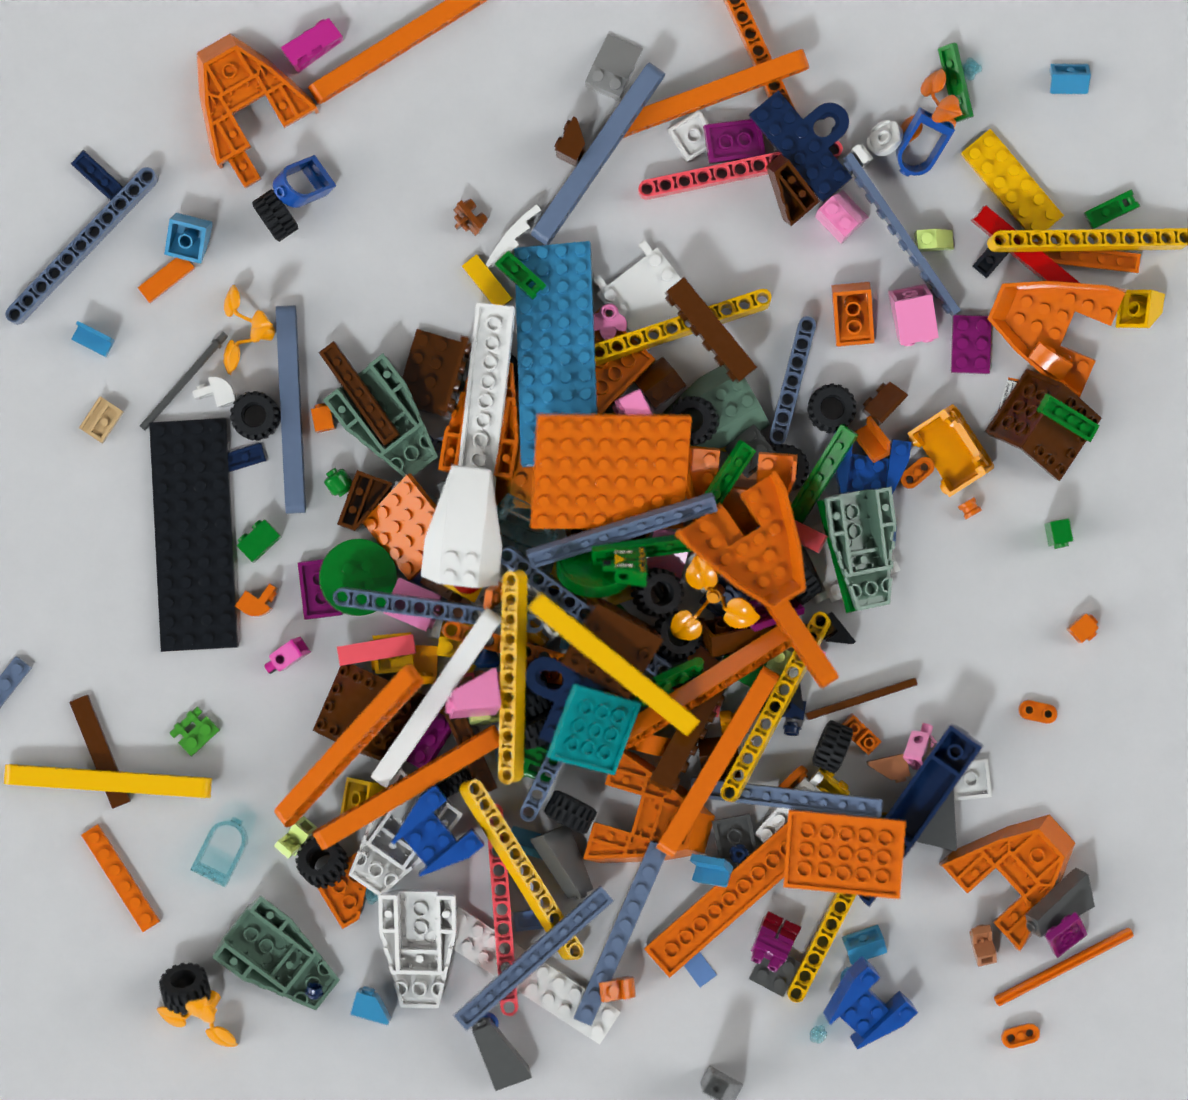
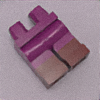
[750,911,802,972]

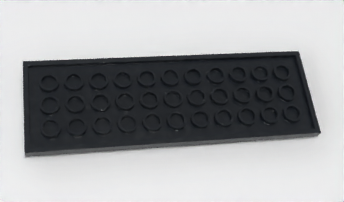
[149,418,238,652]

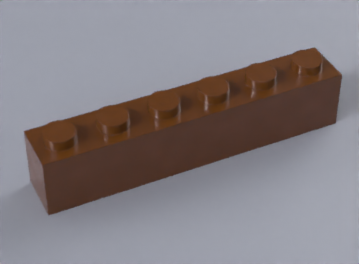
[665,277,757,383]
[650,689,726,794]

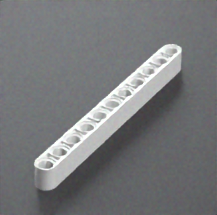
[371,607,502,788]

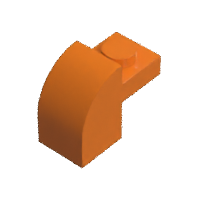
[235,583,278,617]
[630,735,671,757]
[599,976,636,1002]

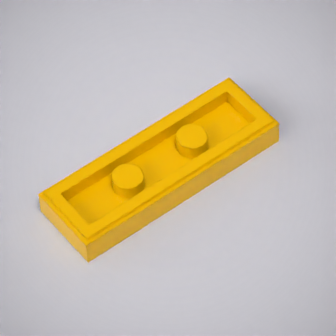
[462,254,512,306]

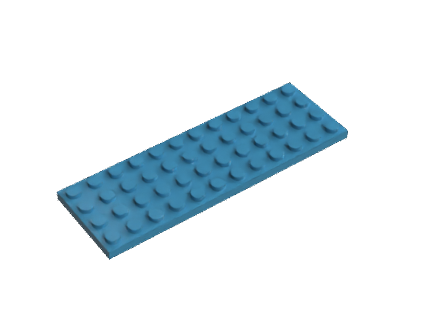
[514,241,597,467]

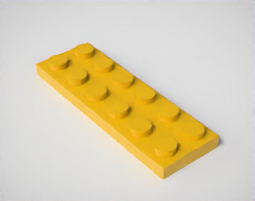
[961,129,1064,241]

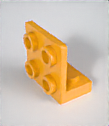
[413,645,438,684]

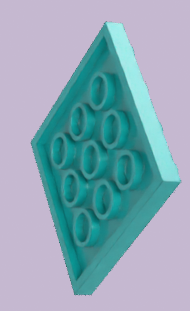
[547,684,642,776]

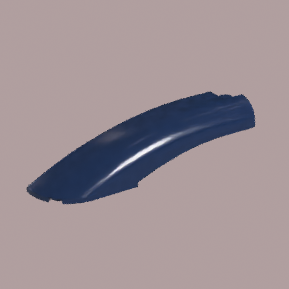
[859,724,984,907]

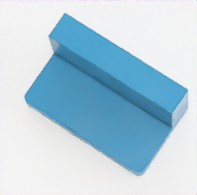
[1050,64,1091,94]
[71,321,115,357]
[511,826,542,859]
[690,854,733,888]
[842,925,887,965]

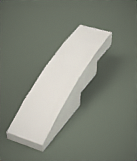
[486,204,542,269]

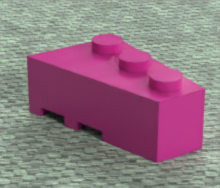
[281,18,344,73]

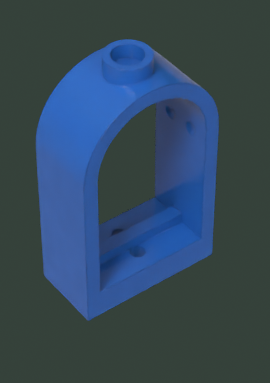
[896,107,955,177]
[273,155,337,208]

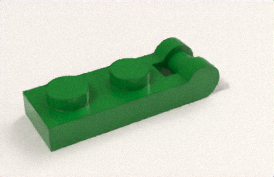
[1084,189,1140,229]
[495,251,546,300]
[653,657,704,691]

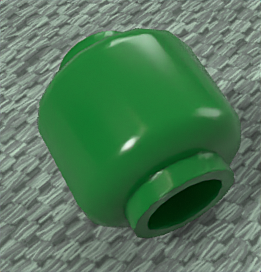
[324,468,353,497]

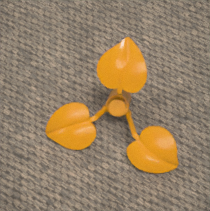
[223,284,275,375]
[671,555,760,640]
[156,990,238,1047]

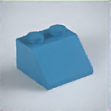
[164,212,213,264]
[350,986,391,1025]

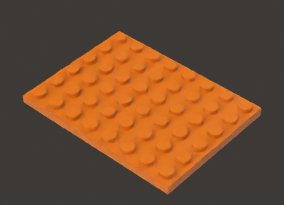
[530,413,692,529]

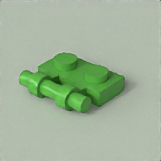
[169,706,220,757]

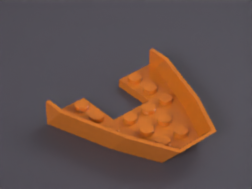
[197,34,319,169]
[987,281,1127,398]
[686,446,798,537]
[674,471,806,610]
[583,750,715,863]
[939,814,1075,951]

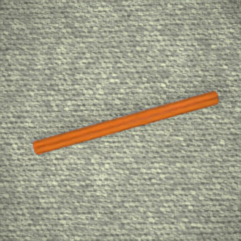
[994,928,1134,1006]

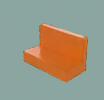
[854,416,890,463]

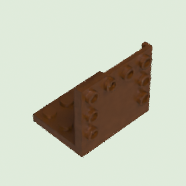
[402,329,472,418]
[985,369,1102,481]
[560,596,663,699]
[313,664,426,761]

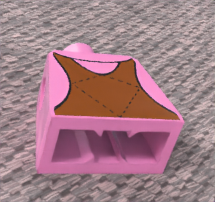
[903,723,937,770]

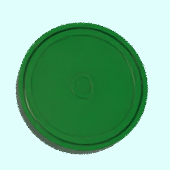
[319,539,397,616]
[556,541,629,598]

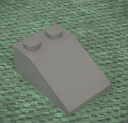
[585,34,643,101]

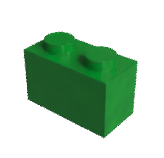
[1044,518,1073,549]
[236,519,282,563]

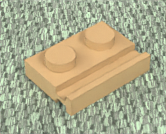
[79,396,124,444]

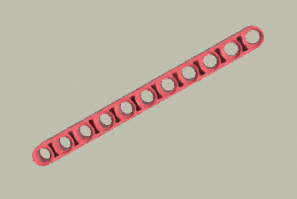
[638,141,843,200]
[488,804,518,1016]

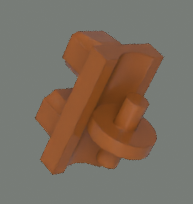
[454,199,488,236]

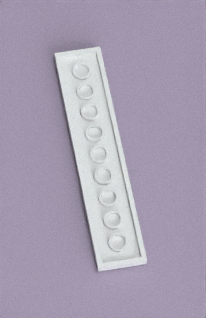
[458,303,516,493]
[453,907,621,1045]

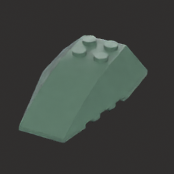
[323,353,438,477]
[661,366,770,448]
[824,487,896,611]
[212,896,340,1010]

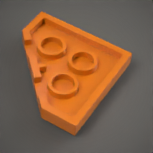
[318,853,367,929]

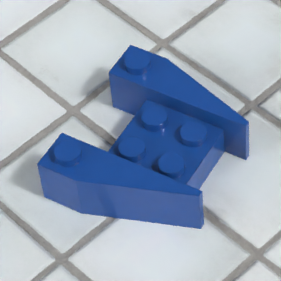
[833,431,912,495]
[392,784,485,877]
[823,956,918,1049]

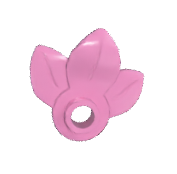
[594,304,627,340]

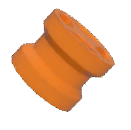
[958,497,982,520]

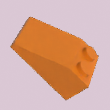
[831,282,875,347]

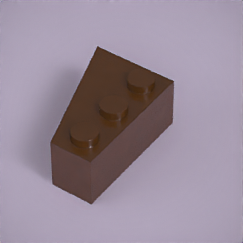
[766,154,820,226]
[337,470,393,532]

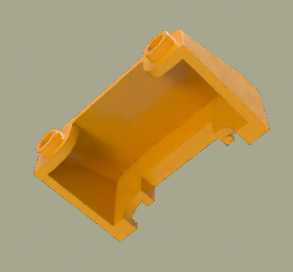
[907,404,994,497]

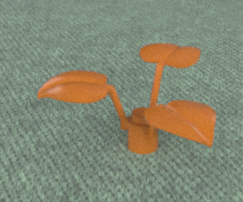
[900,69,962,142]

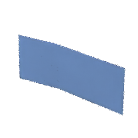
[684,952,717,987]

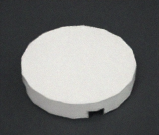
[867,120,903,156]

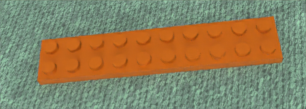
[644,821,788,978]

